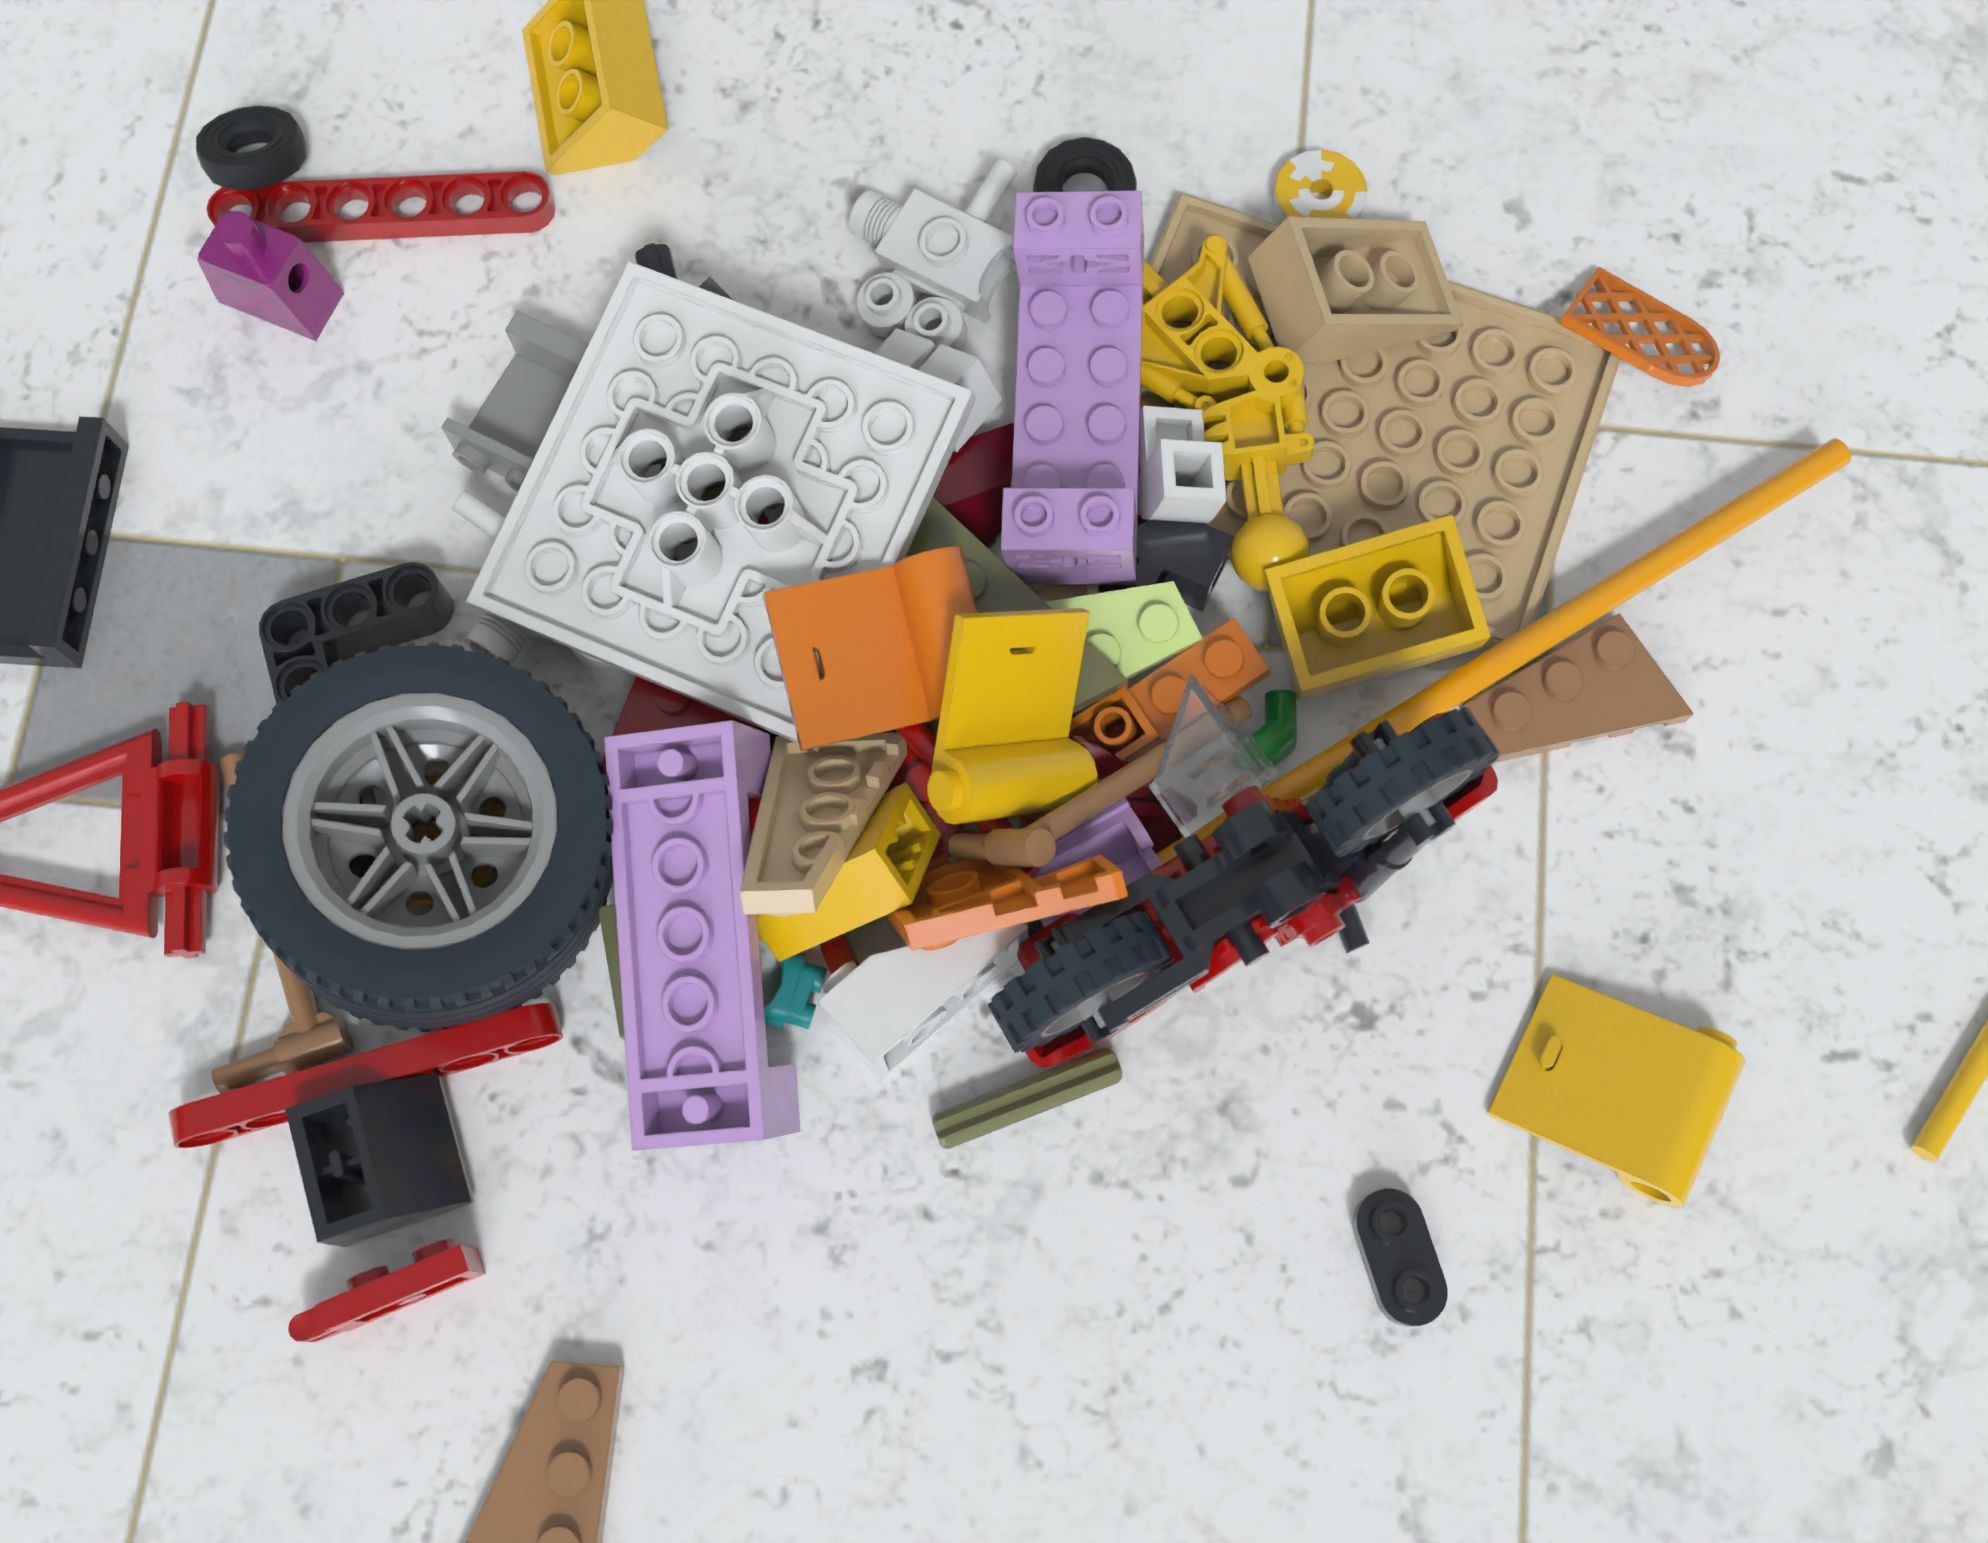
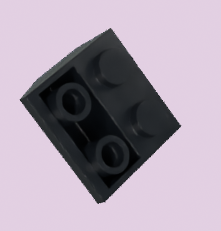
[285,1073,475,1247]

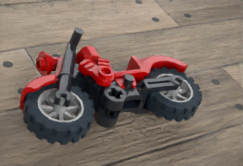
[988,707,1500,1068]

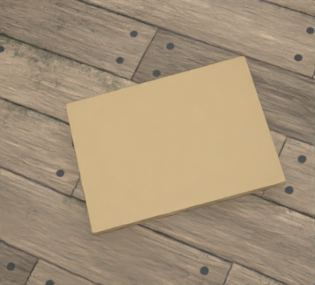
[1137,192,1626,649]

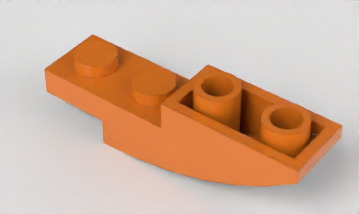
[1068,618,1271,763]

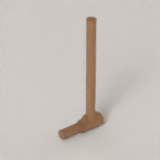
[948,697,1252,867]
[212,753,353,1094]

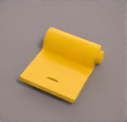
[927,608,1097,825]
[1488,974,1746,1208]

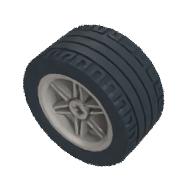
[223,642,613,1032]

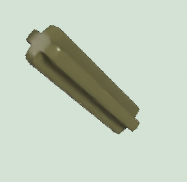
[932,1047,1123,1149]

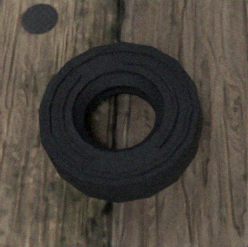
[196,106,306,191]
[1033,137,1137,192]

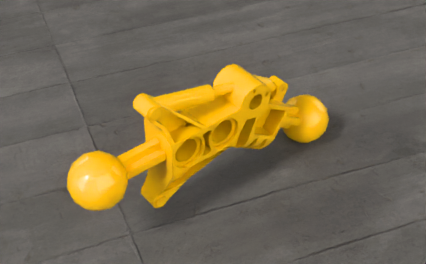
[1141,234,1315,592]

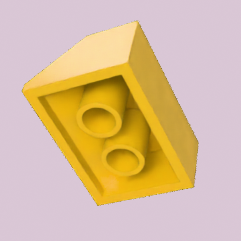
[522,0,668,175]
[1264,514,1491,701]

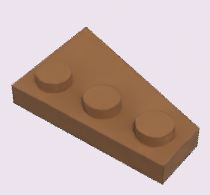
[1464,613,1694,762]
[466,1361,625,1543]

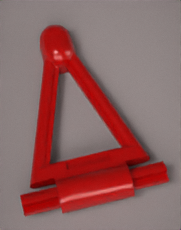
[0,702,220,958]

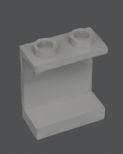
[441,311,589,492]

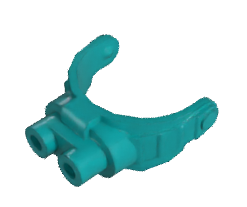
[764,953,827,1030]

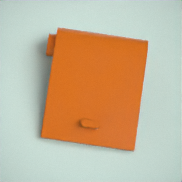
[762,546,977,751]

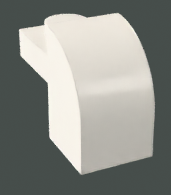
[1138,406,1226,523]

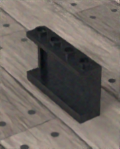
[0,416,129,669]

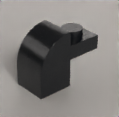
[1112,520,1234,612]

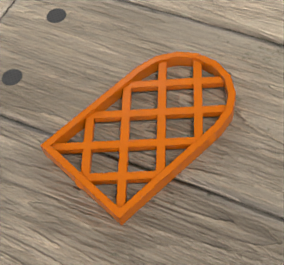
[1559,266,1721,387]

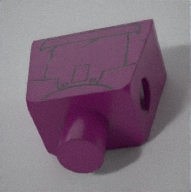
[197,211,344,341]

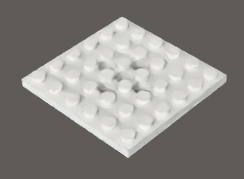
[466,261,976,752]

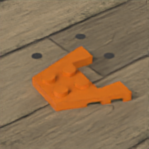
[885,813,1128,951]

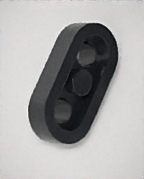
[1352,1188,1448,1327]

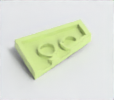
[1046,581,1203,679]

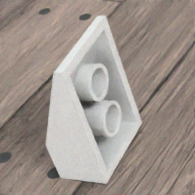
[818,923,1028,1083]

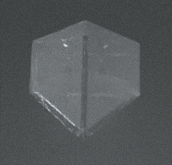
[1148,673,1280,838]

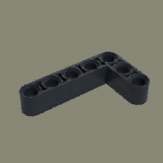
[259,562,454,878]

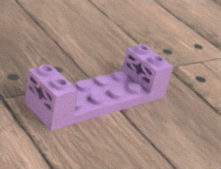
[1001,191,1144,585]
[604,720,801,1151]

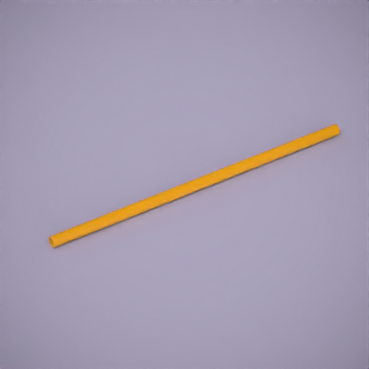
[1156,438,1851,864]

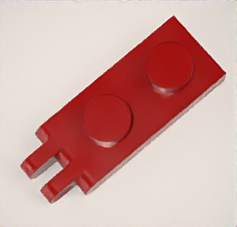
[288,1239,486,1342]

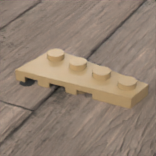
[740,733,907,917]

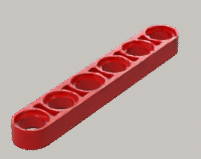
[206,171,556,243]
[168,1003,563,1148]

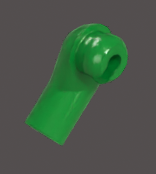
[1233,689,1297,772]

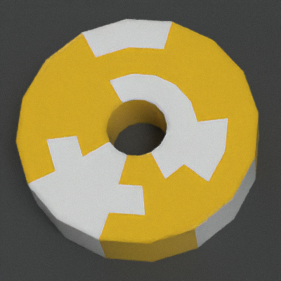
[1272,149,1368,223]

